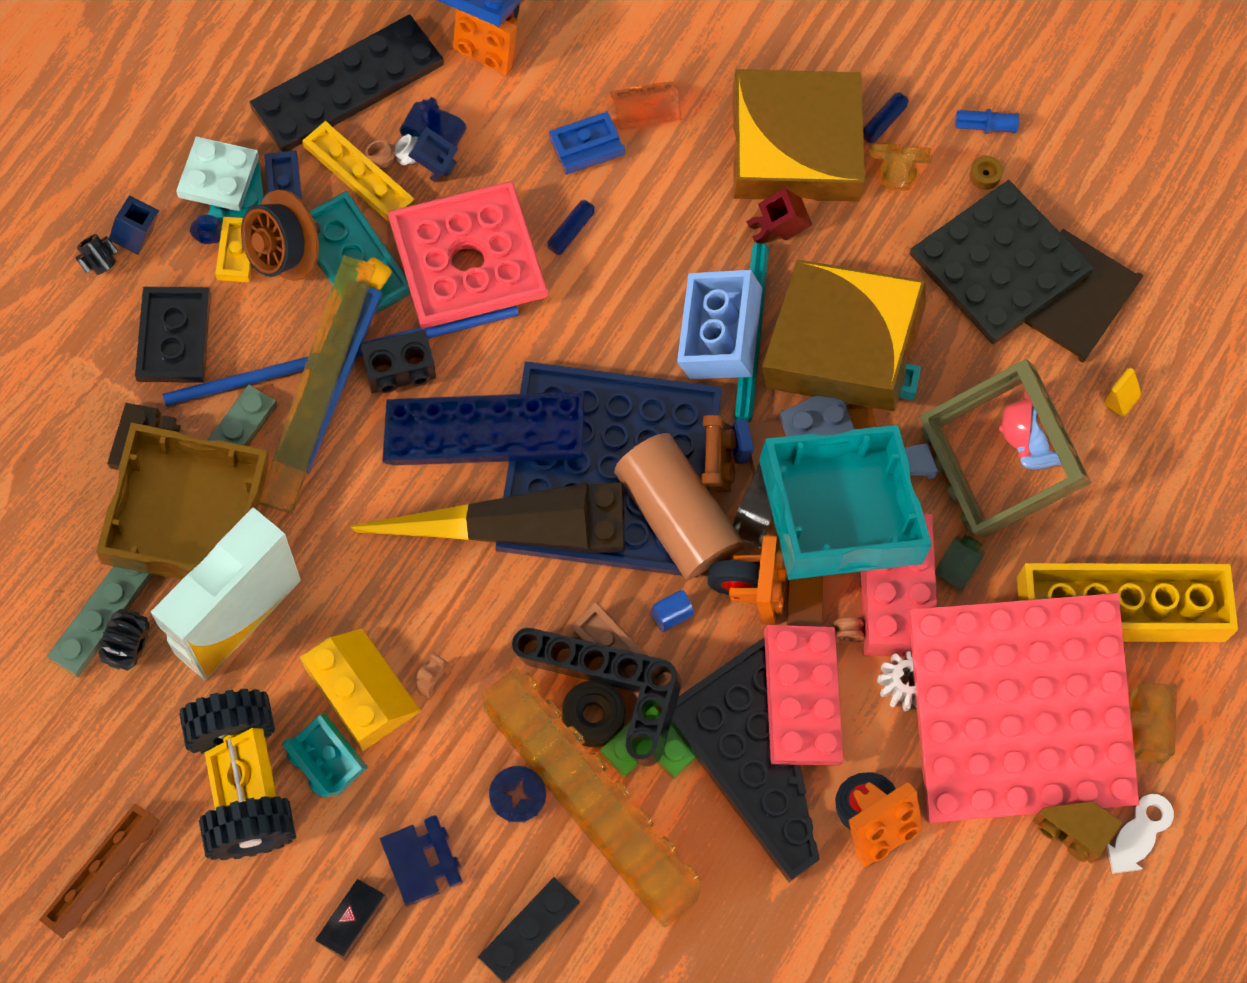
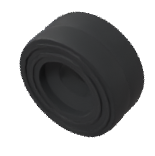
[562,680,625,747]

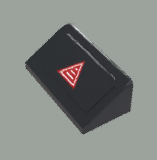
[315,879,387,961]

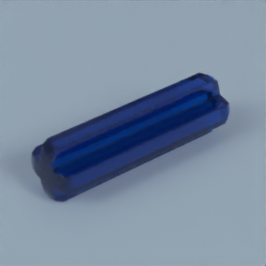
[863,92,909,143]
[547,199,595,255]

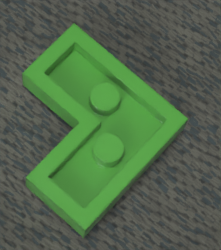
[599,707,696,779]

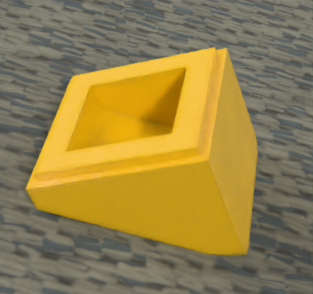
[1104,368,1141,417]

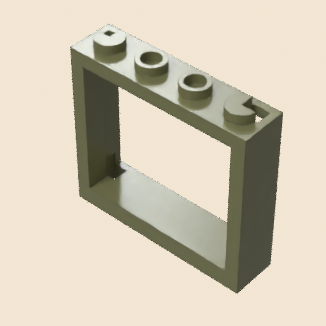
[919,359,1092,538]

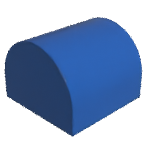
[650,590,694,632]

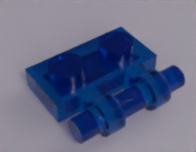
[380,815,463,907]

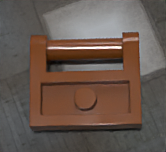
[701,415,736,492]

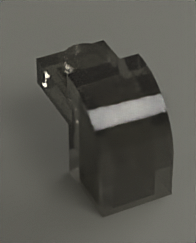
[733,464,774,548]

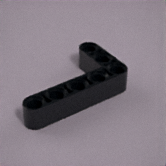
[512,628,682,766]

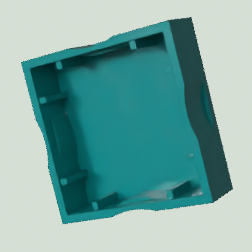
[759,425,932,580]

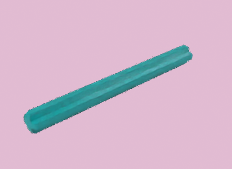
[734,243,769,422]

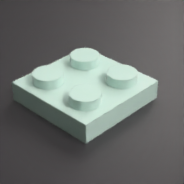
[176,137,259,211]

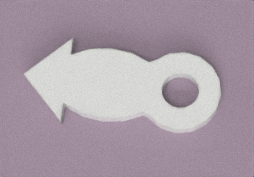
[1106,794,1174,874]

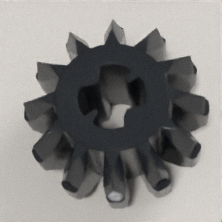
[98,609,150,671]

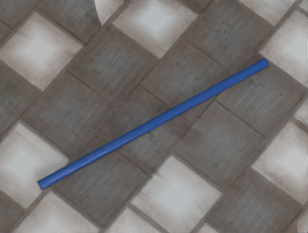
[163,305,519,407]

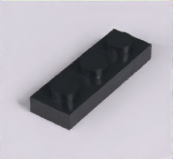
[478,877,580,983]

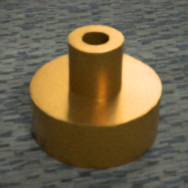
[969,156,1003,190]

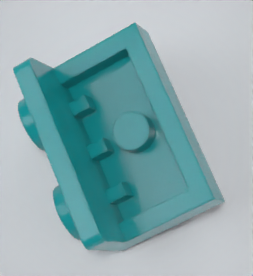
[282,714,368,798]

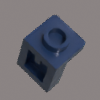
[408,127,458,182]

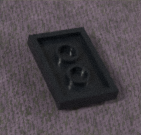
[135,287,211,383]

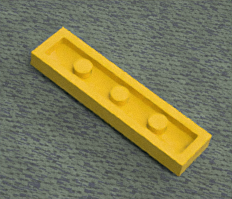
[302,121,415,223]

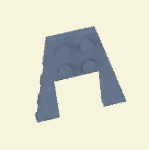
[779,396,938,479]

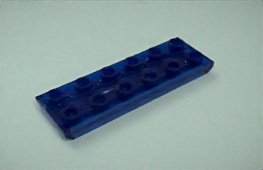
[382,392,585,465]

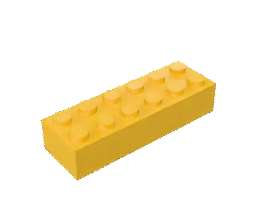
[1017,563,1238,642]

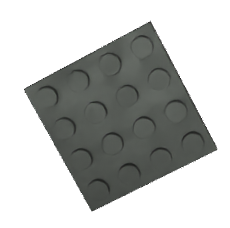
[910,180,1094,345]

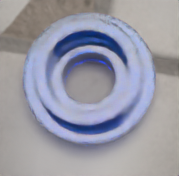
[190,214,222,244]

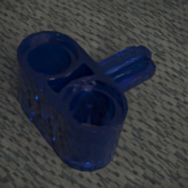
[399,97,467,147]

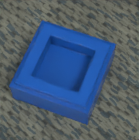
[732,419,754,464]

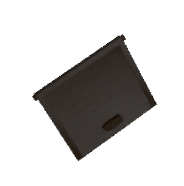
[1024,229,1143,362]

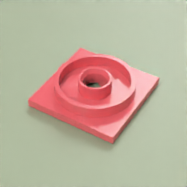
[388,181,548,329]

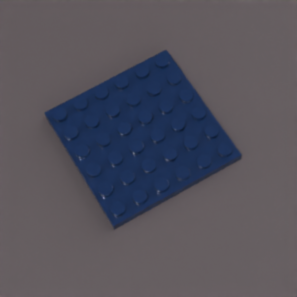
[495,361,722,578]

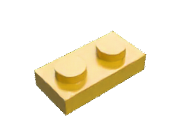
[215,217,252,282]

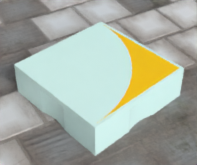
[151,507,301,681]

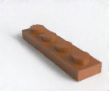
[39,804,159,939]

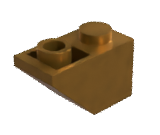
[1032,801,1122,864]

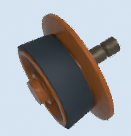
[241,189,320,281]

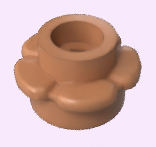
[365,139,395,169]

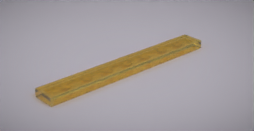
[258,255,376,514]

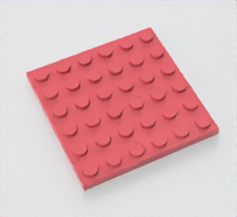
[908,593,1139,823]

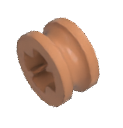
[833,618,865,644]

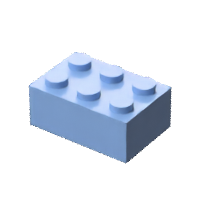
[677,270,762,379]

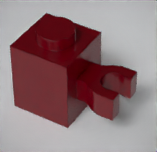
[746,188,812,244]

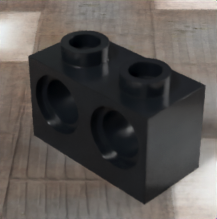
[360,330,436,393]

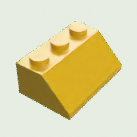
[300,629,421,752]

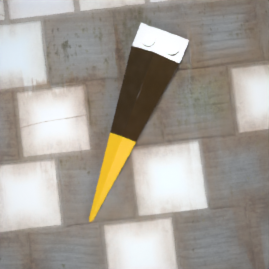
[350,482,625,554]

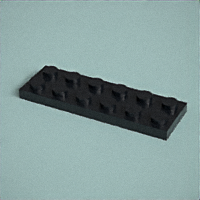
[249,14,444,152]

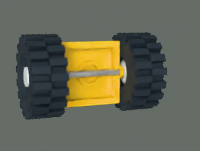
[179,689,296,860]

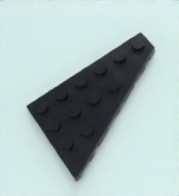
[661,638,820,883]

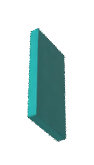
[310,191,411,314]

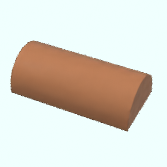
[614,433,745,581]

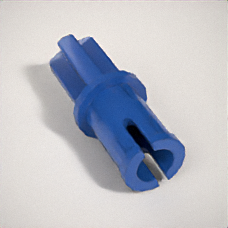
[955,109,1019,134]

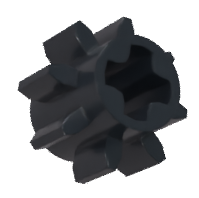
[75,234,118,275]

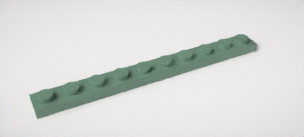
[47,384,278,678]

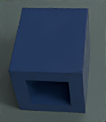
[109,195,159,255]

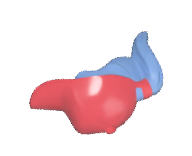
[999,391,1062,470]

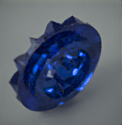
[489,766,546,823]

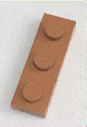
[571,602,668,697]

